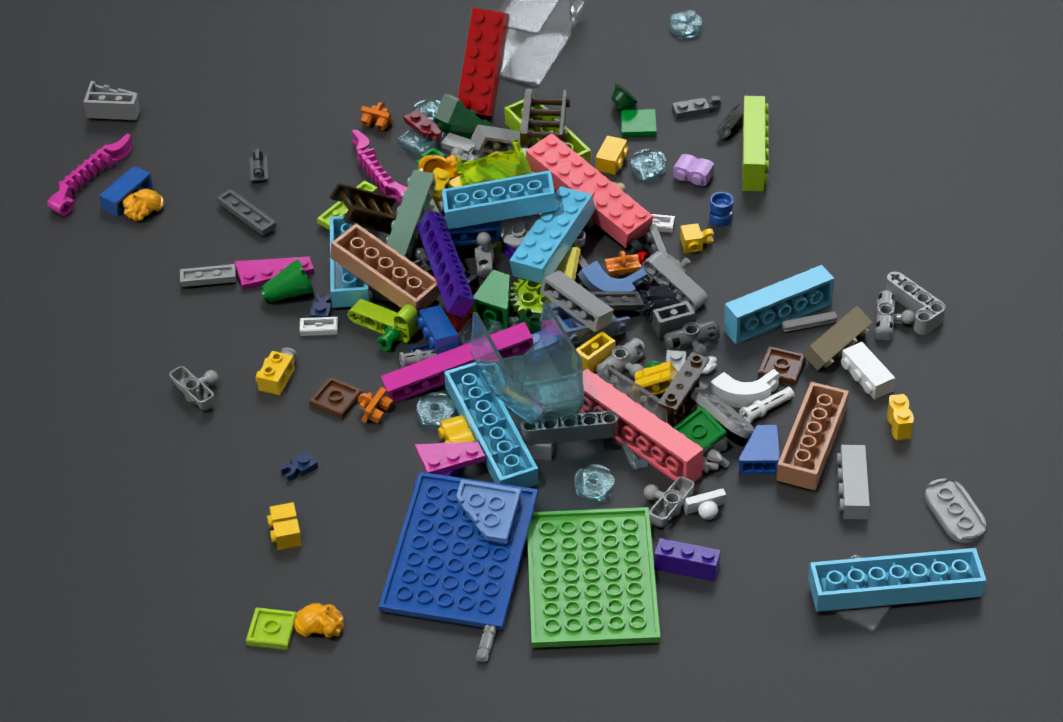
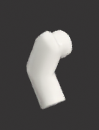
[701,356,717,374]

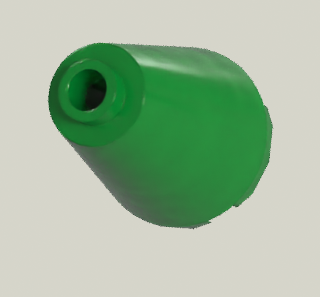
[261,259,314,303]

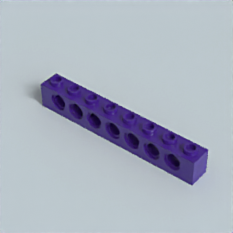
[417,210,475,318]

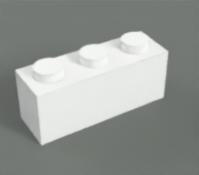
[841,342,895,399]

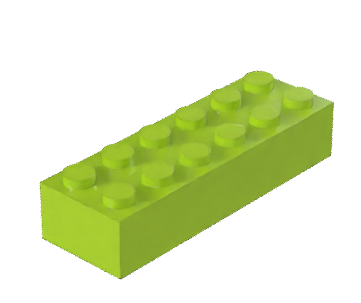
[504,95,591,165]
[742,96,769,191]

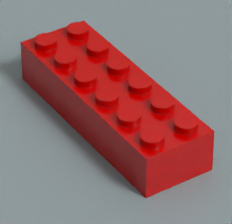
[458,7,510,116]

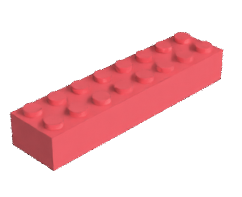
[525,133,653,248]
[570,369,703,482]

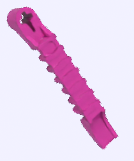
[351,129,407,205]
[47,133,133,216]

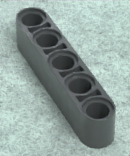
[521,411,619,445]

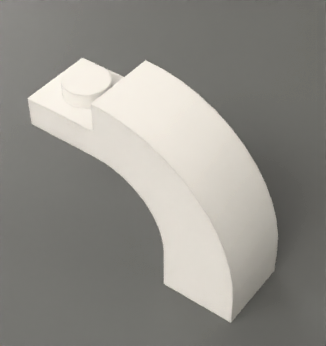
[710,369,779,408]

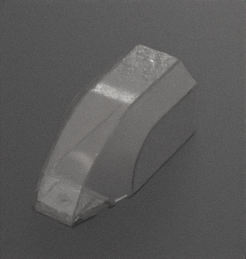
[497,0,586,87]

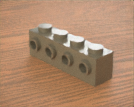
[802,306,872,371]

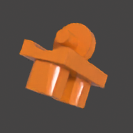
[361,102,394,131]
[605,251,641,279]
[358,387,393,424]

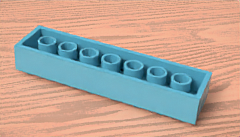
[444,360,539,488]
[808,548,986,612]

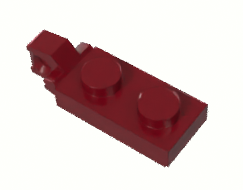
[403,109,442,142]

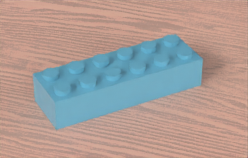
[442,170,557,229]
[509,186,595,284]
[330,216,370,308]
[724,265,834,344]

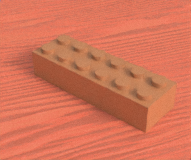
[330,223,440,314]
[776,382,849,490]

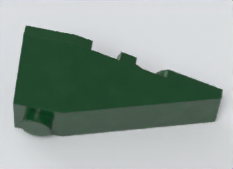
[434,93,495,139]

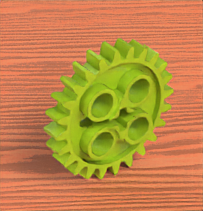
[510,278,554,316]

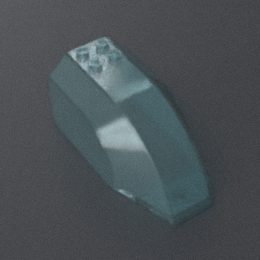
[470,300,584,424]

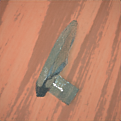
[622,443,648,470]

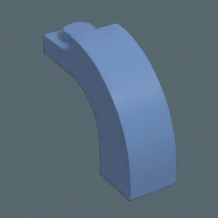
[578,261,647,292]

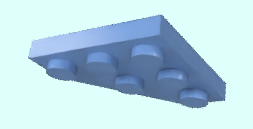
[456,479,521,544]

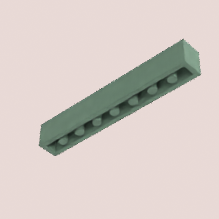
[369,170,436,303]

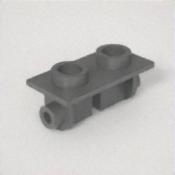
[249,149,268,182]

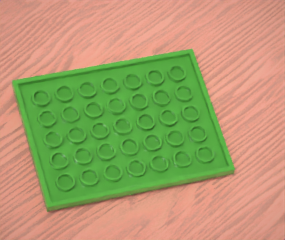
[527,507,660,648]

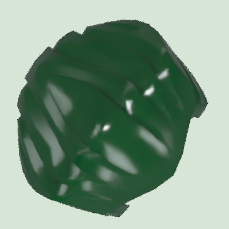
[517,308,551,334]

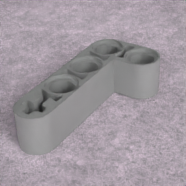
[640,251,708,311]
[886,271,946,335]

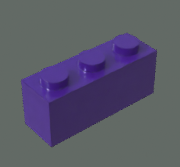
[654,538,721,582]

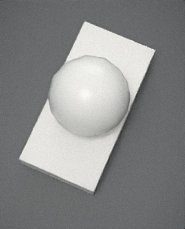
[683,489,726,520]

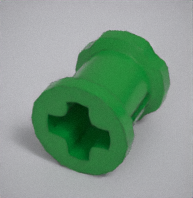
[376,326,401,351]

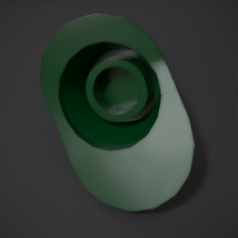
[611,83,638,110]

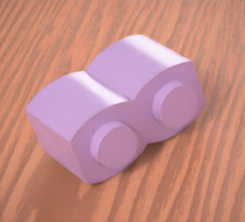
[673,154,714,186]

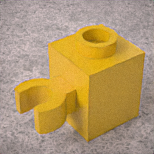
[680,223,714,254]

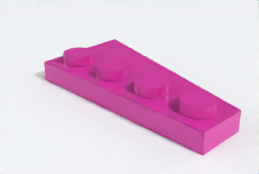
[234,257,315,290]

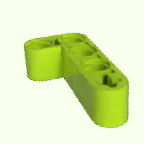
[347,299,419,343]

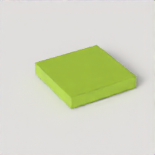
[246,608,297,650]

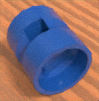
[709,192,733,226]

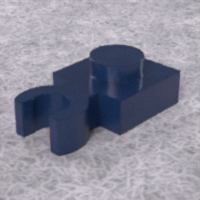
[310,293,332,318]
[280,450,318,481]

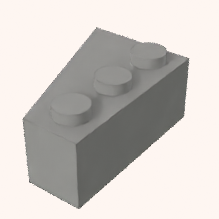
[83,81,140,120]

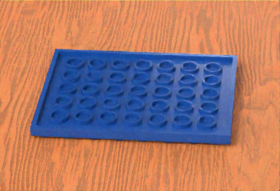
[378,472,538,631]

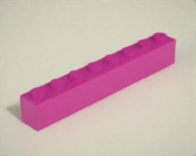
[381,322,535,404]

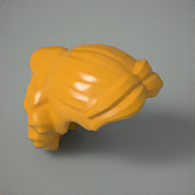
[418,155,460,185]
[123,189,164,222]
[294,603,344,638]

